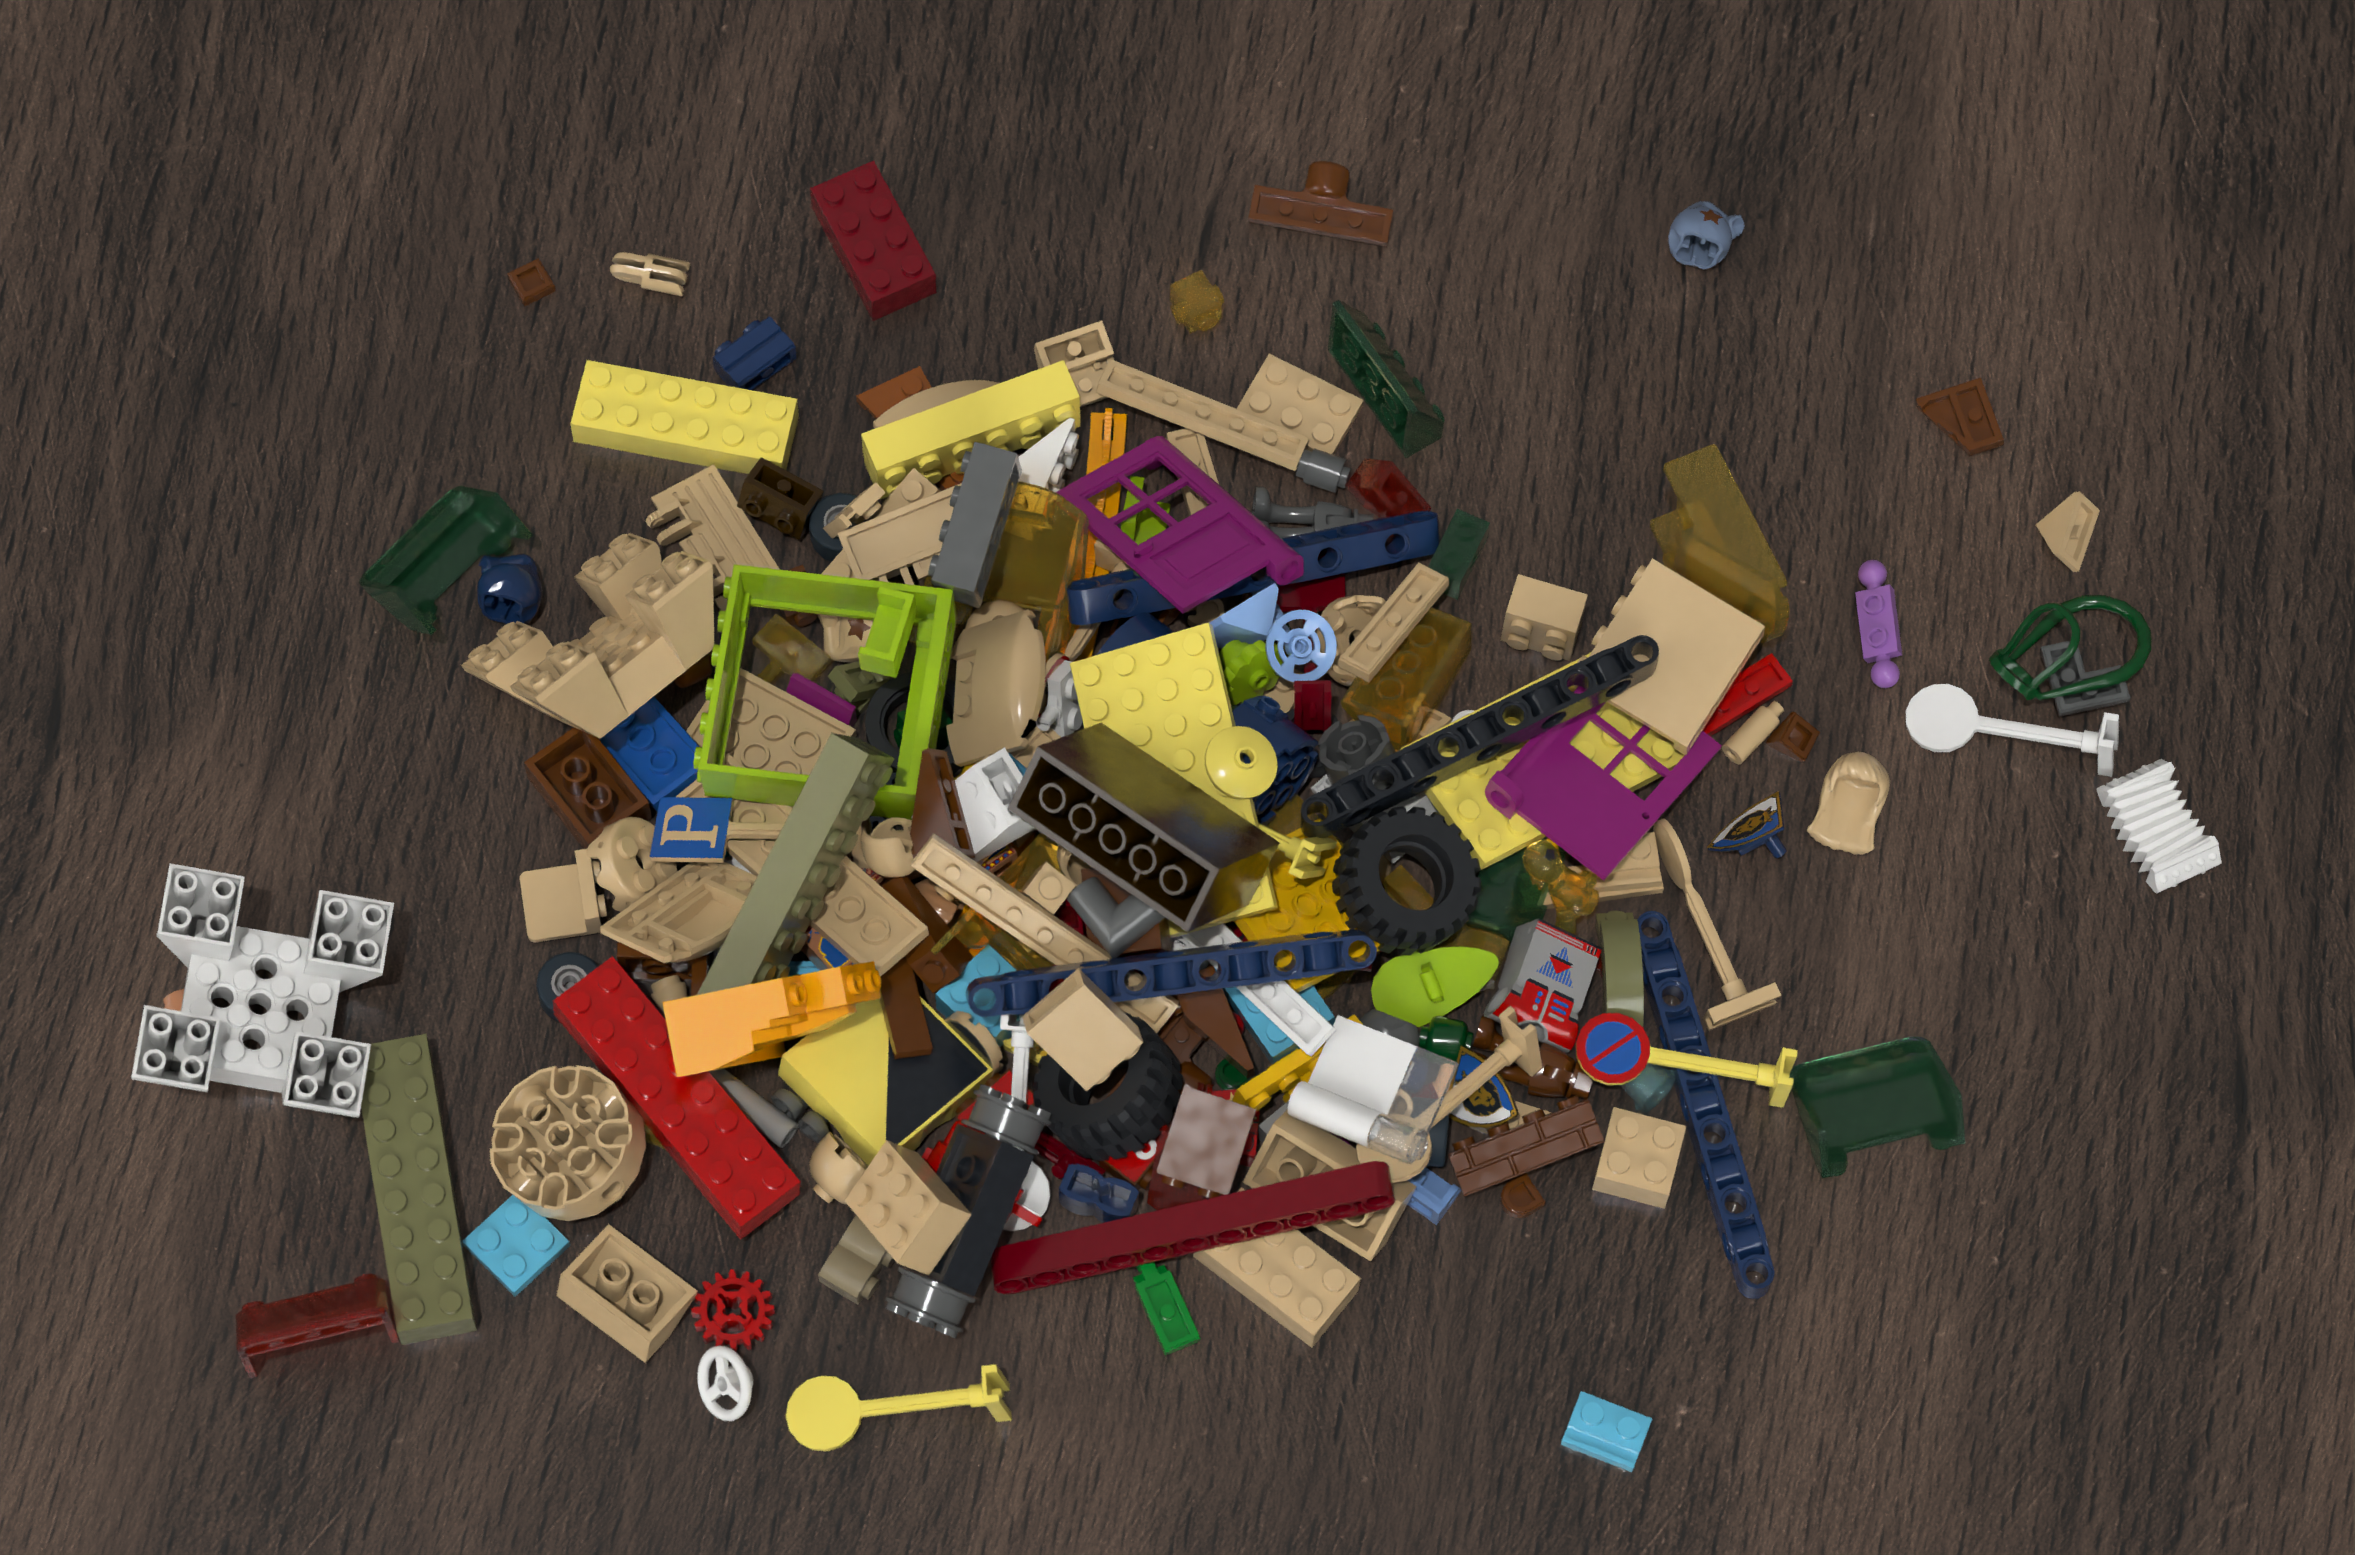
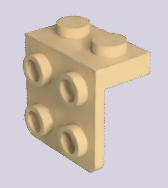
[520,849,607,943]

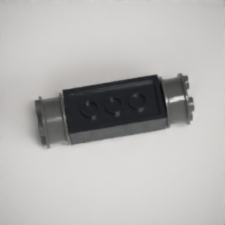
[885,1084,1052,1338]

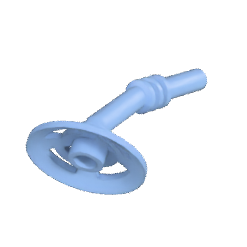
[1251,590,1337,682]

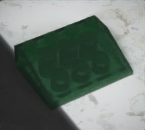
[1328,299,1445,459]

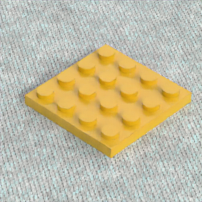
[1234,818,1380,993]

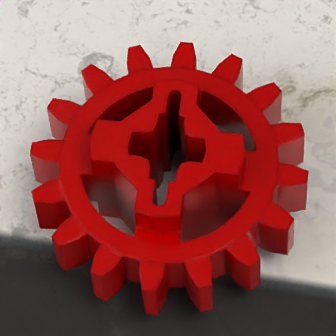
[691,1269,775,1352]

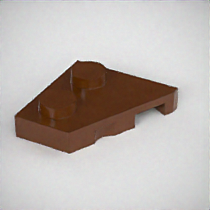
[1915,377,2004,456]

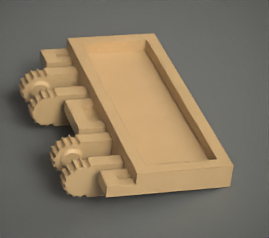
[645,464,780,611]
[837,483,1001,585]

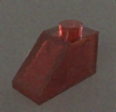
[1345,458,1431,518]

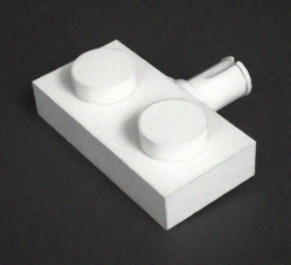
[1036,660,1083,737]

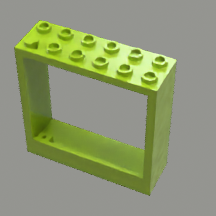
[694,564,957,820]

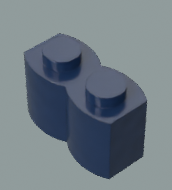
[1059,1164,1139,1223]

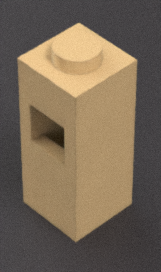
[1019,862,1076,915]

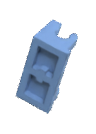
[1407,1167,1461,1225]

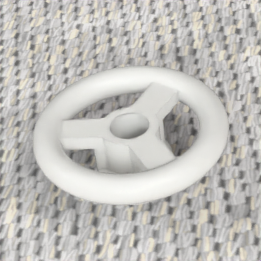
[697,1346,753,1421]

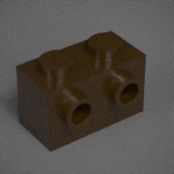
[737,457,824,540]

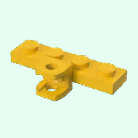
[1232,1014,1363,1111]

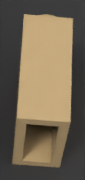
[1022,968,1143,1091]

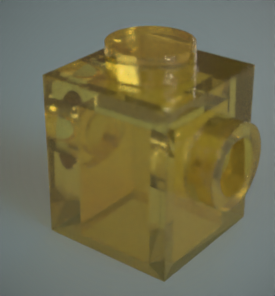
[1170,270,1224,334]

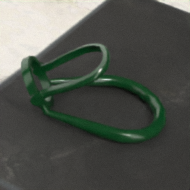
[1989,595,2152,700]

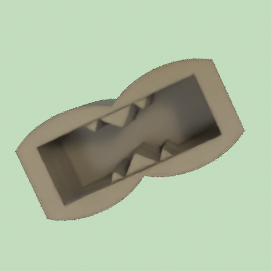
[818,1215,895,1305]

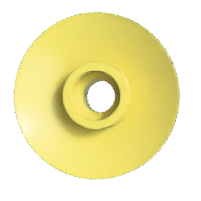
[1205,726,1277,799]

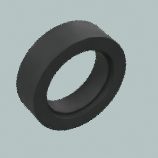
[865,672,962,774]

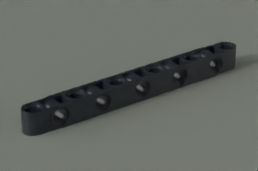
[1300,635,1659,839]

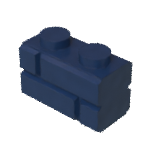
[713,317,797,391]

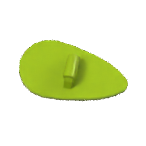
[1371,946,1499,1027]

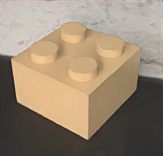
[1501,574,1588,661]
[1592,1107,1686,1209]

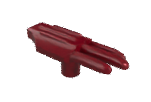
[1035,1131,1106,1179]

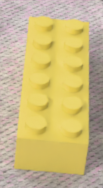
[571,360,799,474]
[861,360,1080,499]

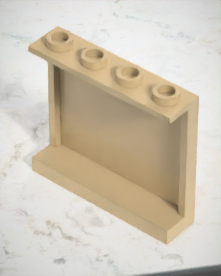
[1574,558,1765,755]

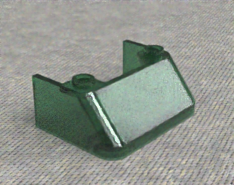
[359,486,533,635]

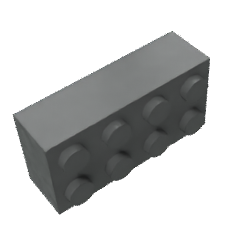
[928,442,1022,608]

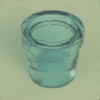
[1620,1064,1676,1112]

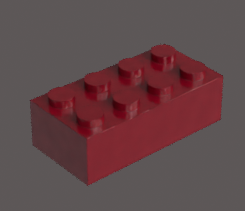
[810,160,937,321]

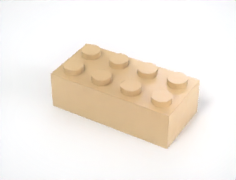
[1243,1109,1417,1261]
[1193,1187,1361,1348]

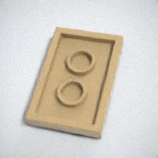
[1237,354,1364,455]

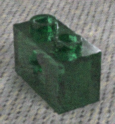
[1428,509,1490,600]

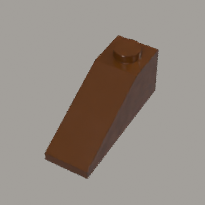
[910,748,975,859]
[881,876,972,993]
[1171,966,1254,1078]

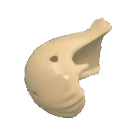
[1807,752,1890,855]

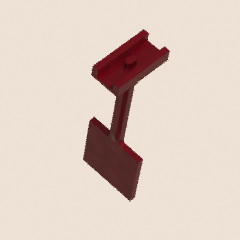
[1276,551,1345,733]

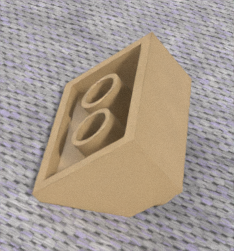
[557,1224,698,1363]

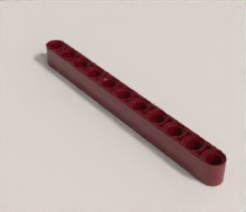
[990,1161,1395,1294]

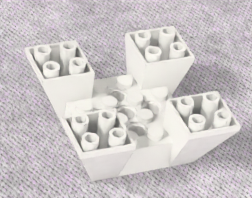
[131,863,394,1118]

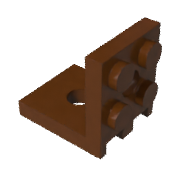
[617,943,711,996]

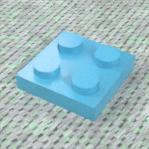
[462,1195,570,1297]

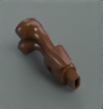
[1472,1015,1593,1099]

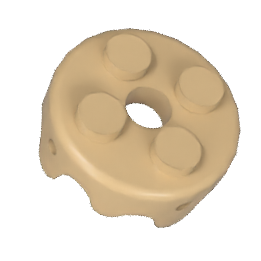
[1316,595,1402,687]
[586,817,677,912]

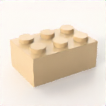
[844,1140,972,1275]

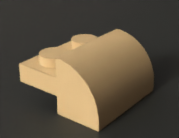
[1034,321,1114,407]

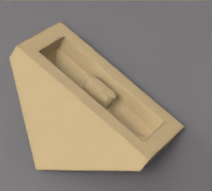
[2036,492,2100,572]

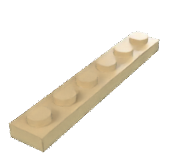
[1096,359,1309,471]

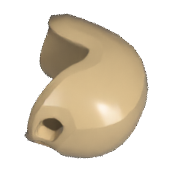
[861,817,915,878]

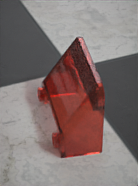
[235,1274,399,1378]

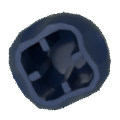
[477,554,542,624]

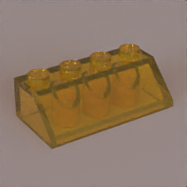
[1341,607,1471,751]

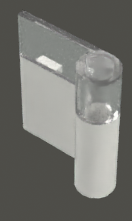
[1288,1015,1459,1164]

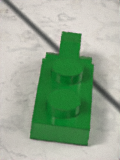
[1133,1262,1200,1356]

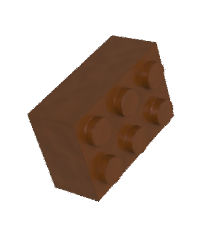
[524,727,652,860]

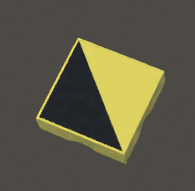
[778,997,993,1166]

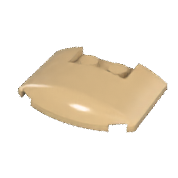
[946,609,1046,767]
[600,862,757,963]

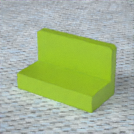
[1121,476,1170,545]

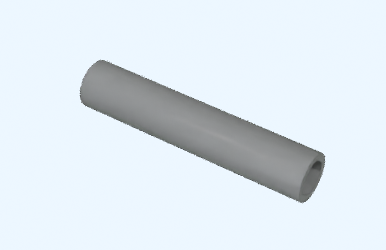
[709,1068,799,1148]

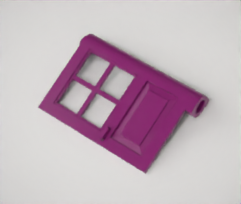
[1054,436,1304,613]
[1485,686,1722,880]

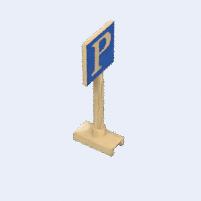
[650,797,873,869]

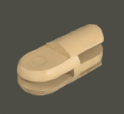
[610,252,690,296]

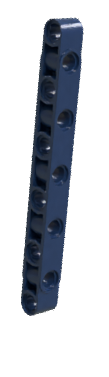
[1066,511,1440,625]
[1637,911,1774,1299]
[966,929,1377,1017]

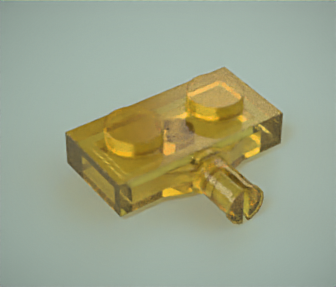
[752,613,831,683]

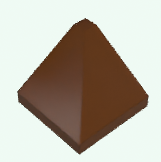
[1766,712,1820,762]

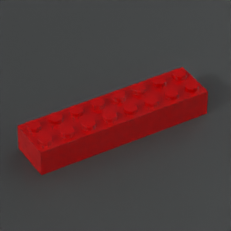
[553,956,801,1240]

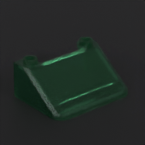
[1789,1037,1965,1179]

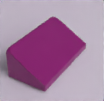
[786,672,857,728]

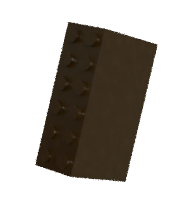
[1008,723,1280,932]

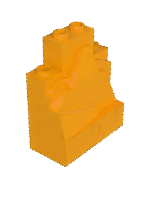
[662,961,881,1077]

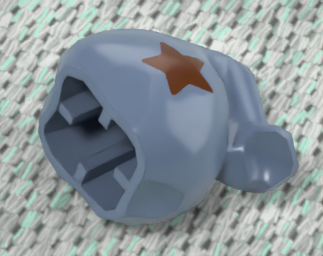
[1668,201,1744,269]

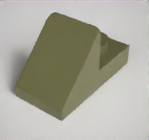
[828,661,893,716]

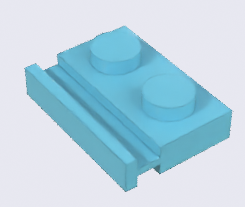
[1561,1391,1652,1472]

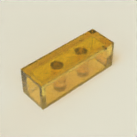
[1383,865,1434,910]

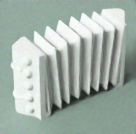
[2097,759,2222,893]

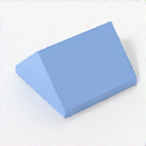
[1210,583,1279,649]

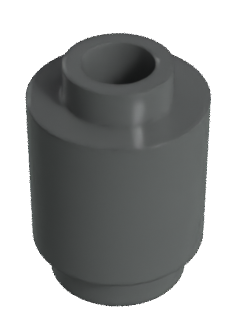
[1296,448,1352,493]

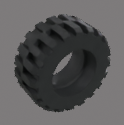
[1332,806,1482,955]
[1033,1012,1183,1161]

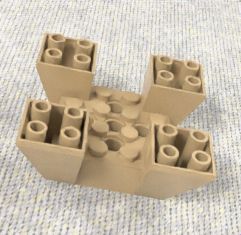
[461,533,714,739]

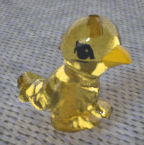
[1523,838,1599,934]

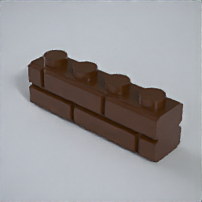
[1447,1095,1605,1197]

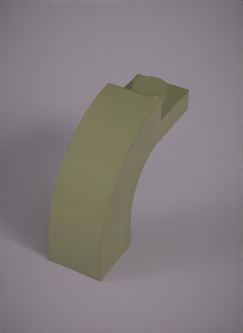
[1595,911,1644,1027]

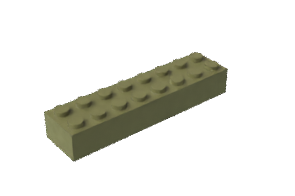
[697,733,895,995]
[361,1034,477,1345]

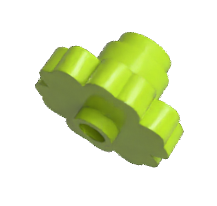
[1219,640,1283,705]

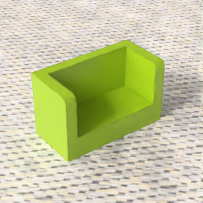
[858,586,917,678]

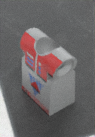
[1484,918,1602,1053]

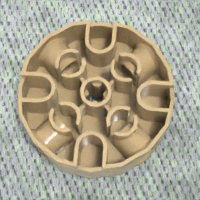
[490,1065,646,1221]

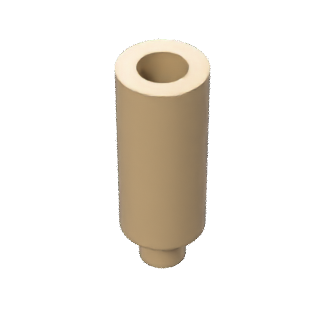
[1722,701,1784,765]

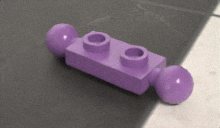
[1855,560,1902,688]

